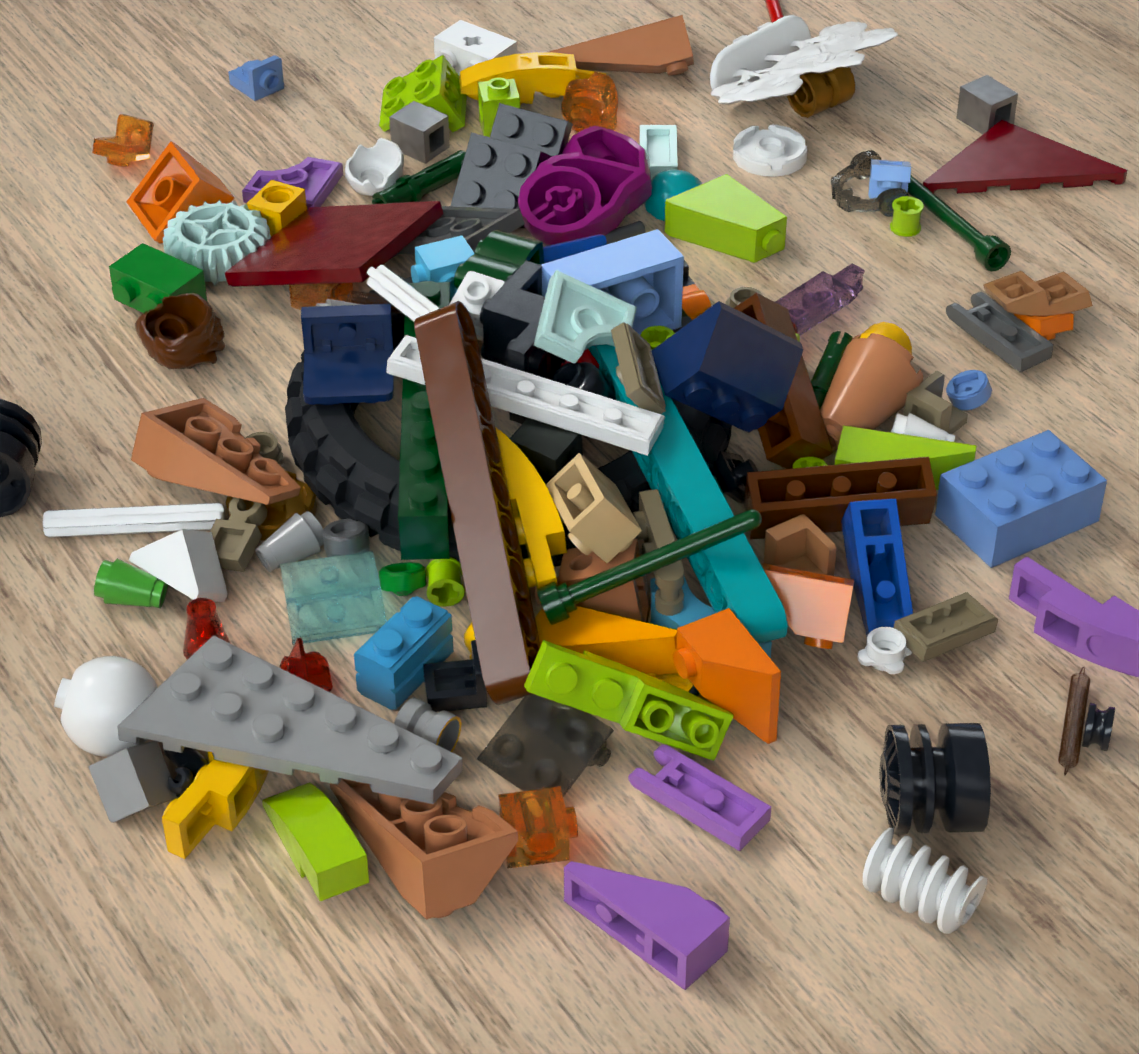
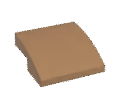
[983,271,1093,316]

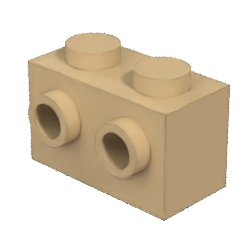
[546,453,642,563]

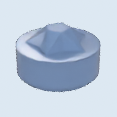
[946,370,992,410]

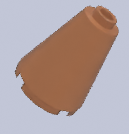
[820,333,924,450]

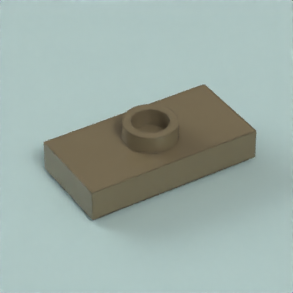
[611,322,666,414]
[893,592,998,662]

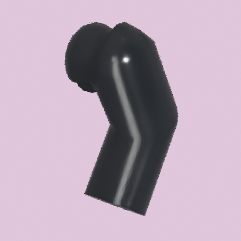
[164,747,209,798]

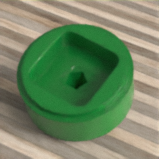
[379,562,427,596]

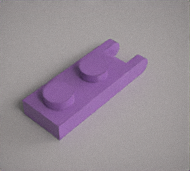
[628,744,771,851]

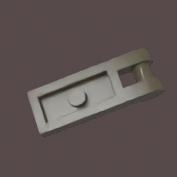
[632,489,684,616]

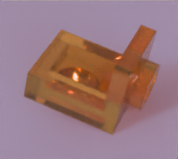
[92,114,154,166]

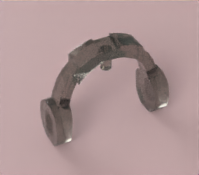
[831,150,909,217]

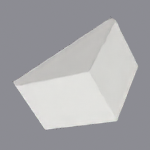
[129,529,228,602]

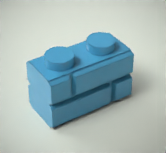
[354,596,454,710]

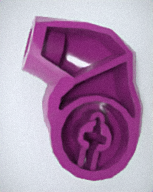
[518,126,652,246]

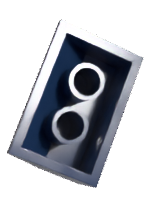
[651,301,804,433]

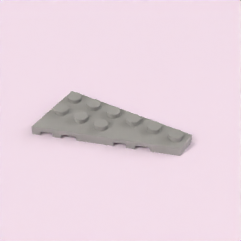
[117,635,462,804]

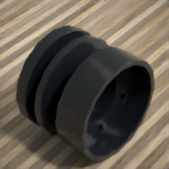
[0,399,42,518]
[879,723,991,834]

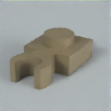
[210,497,268,572]

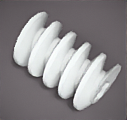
[863,828,987,934]

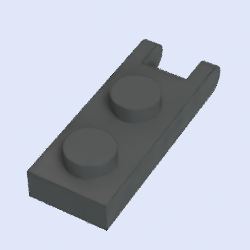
[946,292,1054,372]

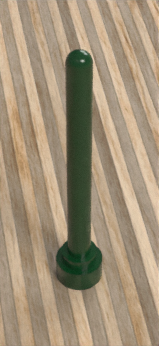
[908,175,1011,271]
[536,509,762,625]

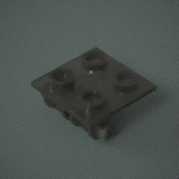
[477,694,614,812]

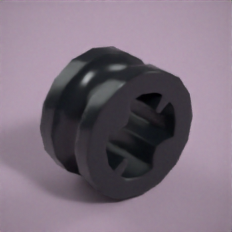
[1082,703,1115,751]

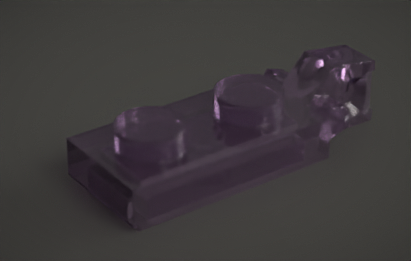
[775,263,865,336]

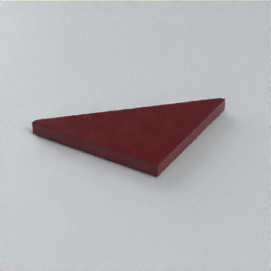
[923,120,1128,194]

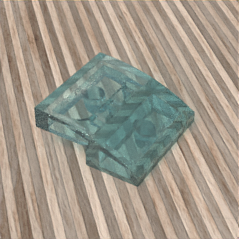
[280,551,387,645]

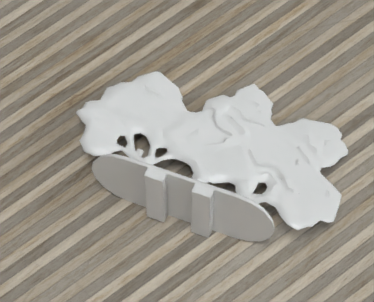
[710,14,898,105]

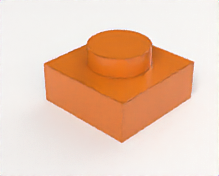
[1014,312,1074,340]

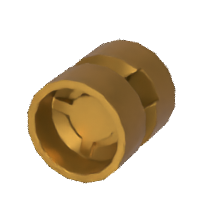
[787,67,855,118]

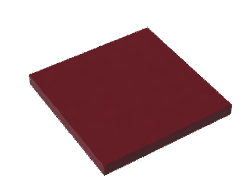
[224,201,444,287]

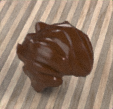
[135,293,225,370]

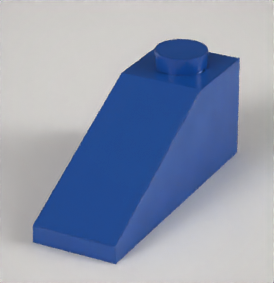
[841,499,913,636]

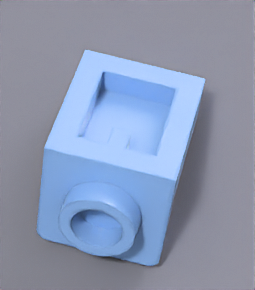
[868,159,911,200]

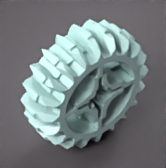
[163,200,271,286]

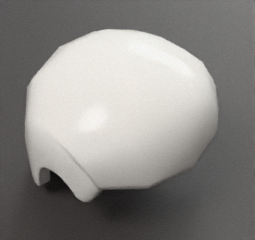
[345,138,404,196]

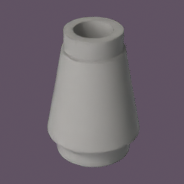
[255,511,324,572]

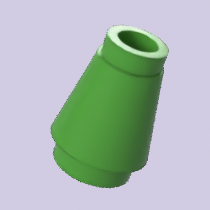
[94,558,168,608]

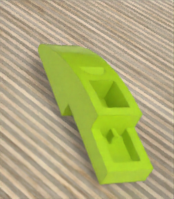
[524,640,734,761]

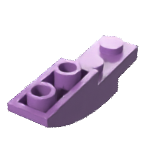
[1009,556,1139,677]

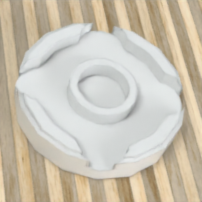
[733,124,807,177]

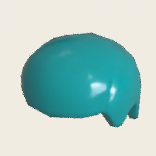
[644,169,702,221]

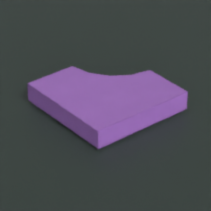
[242,157,343,209]

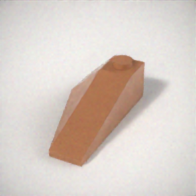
[131,398,301,505]

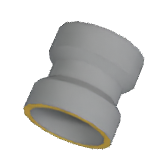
[394,697,462,752]

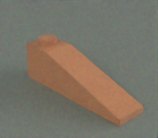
[549,15,694,76]
[330,779,518,920]

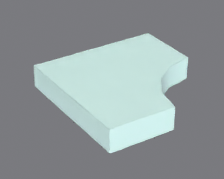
[534,270,637,364]

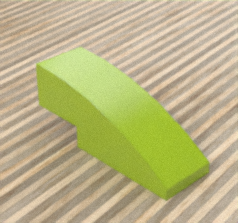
[262,782,369,901]

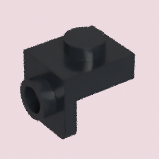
[423,640,487,712]

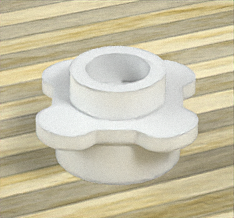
[857,627,912,674]

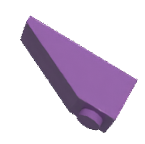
[564,861,730,990]

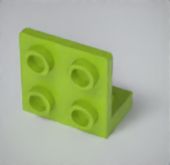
[379,55,467,133]

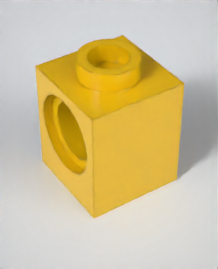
[246,180,307,237]

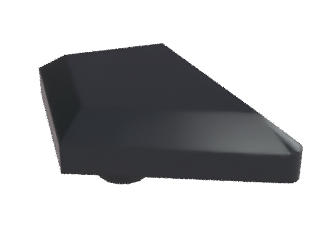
[713,451,759,504]

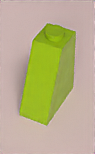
[665,174,787,263]

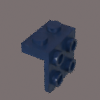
[301,304,394,405]

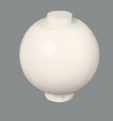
[54,656,157,757]

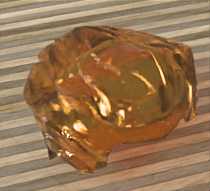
[561,72,618,134]

